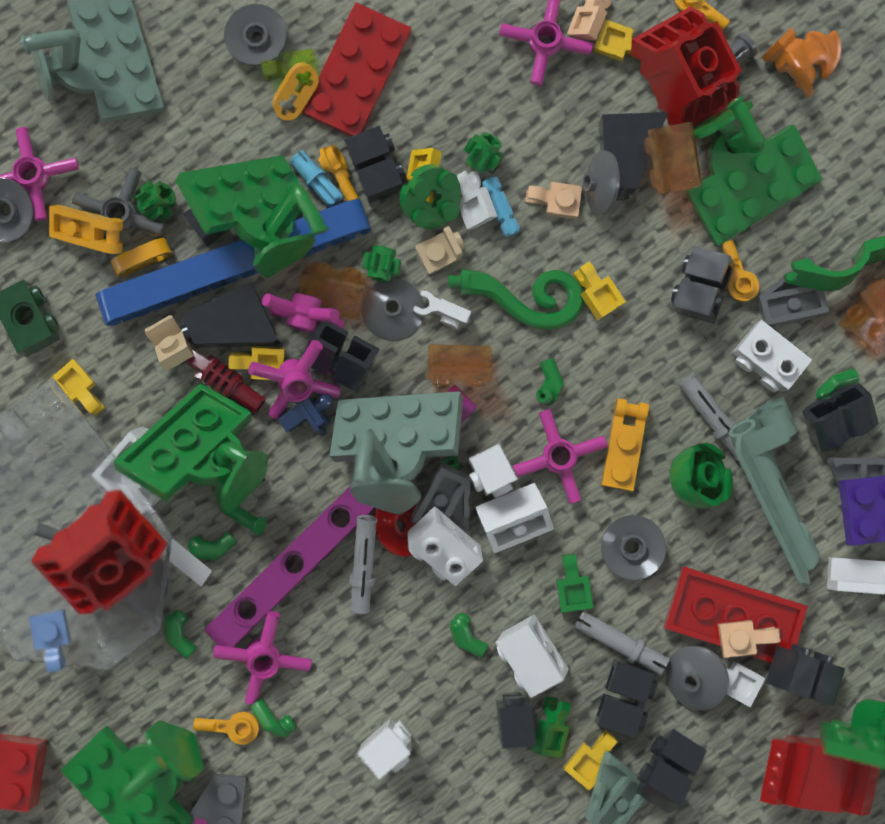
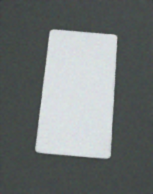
[162,536,212,587]

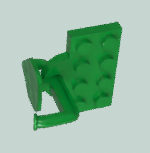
[684,96,823,246]
[175,155,329,278]
[114,383,268,535]
[819,699,885,772]
[60,720,204,824]

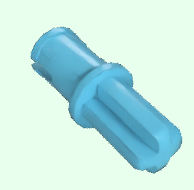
[289,150,342,207]

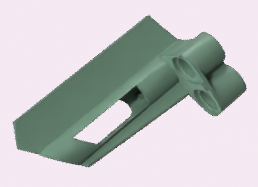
[729,397,819,586]

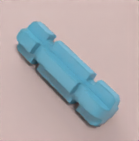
[482,176,520,237]

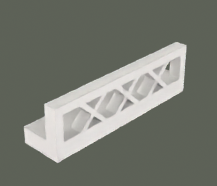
[827,557,885,594]

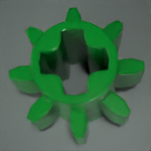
[463,132,505,172]
[136,180,177,221]
[361,245,402,283]

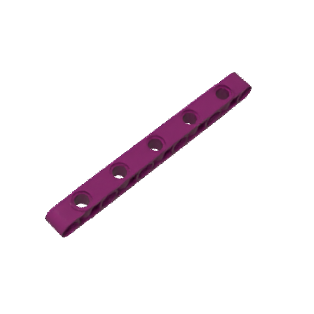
[204,384,478,647]

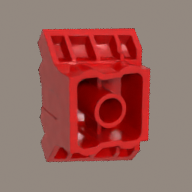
[631,6,742,134]
[31,489,167,615]
[760,734,881,816]

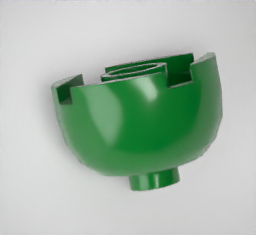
[669,442,733,509]

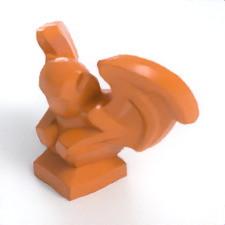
[761,28,841,98]

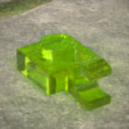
[261,49,316,85]

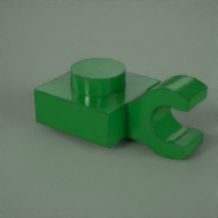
[556,553,593,613]
[531,696,571,758]

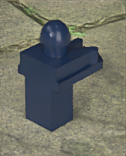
[278,394,333,437]

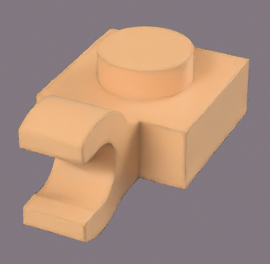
[567,0,612,41]
[525,181,582,219]
[718,620,780,658]

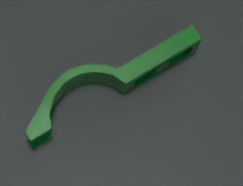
[784,236,885,291]

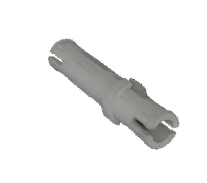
[677,372,739,460]
[349,515,377,614]
[574,610,669,676]

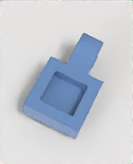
[29,609,71,673]

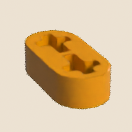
[272,62,318,121]
[111,238,172,278]

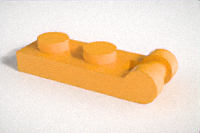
[49,205,123,254]
[601,398,649,491]

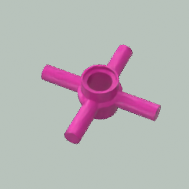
[499,0,593,86]
[0,127,80,221]
[262,293,344,332]
[249,340,341,420]
[512,409,608,504]
[212,611,311,705]

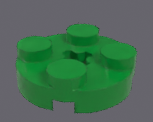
[400,164,461,229]

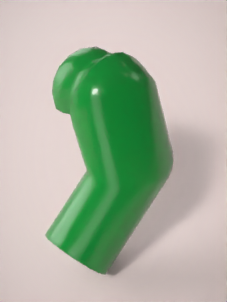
[536,358,564,405]

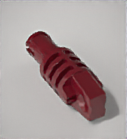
[186,350,266,414]

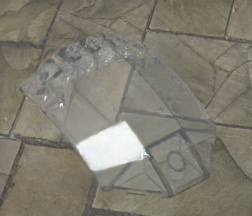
[0,377,173,671]

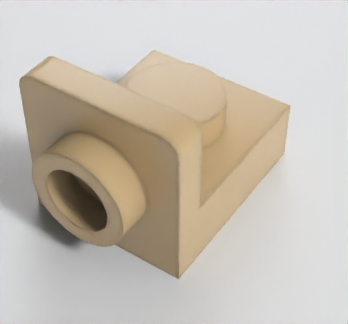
[415,226,465,275]
[145,315,194,372]

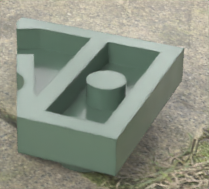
[585,750,645,824]

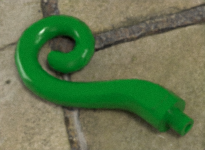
[448,269,584,330]

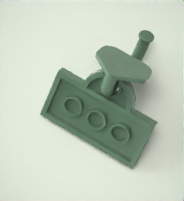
[20,0,164,123]
[329,391,463,514]

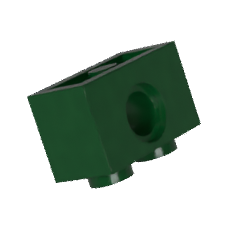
[0,279,60,357]

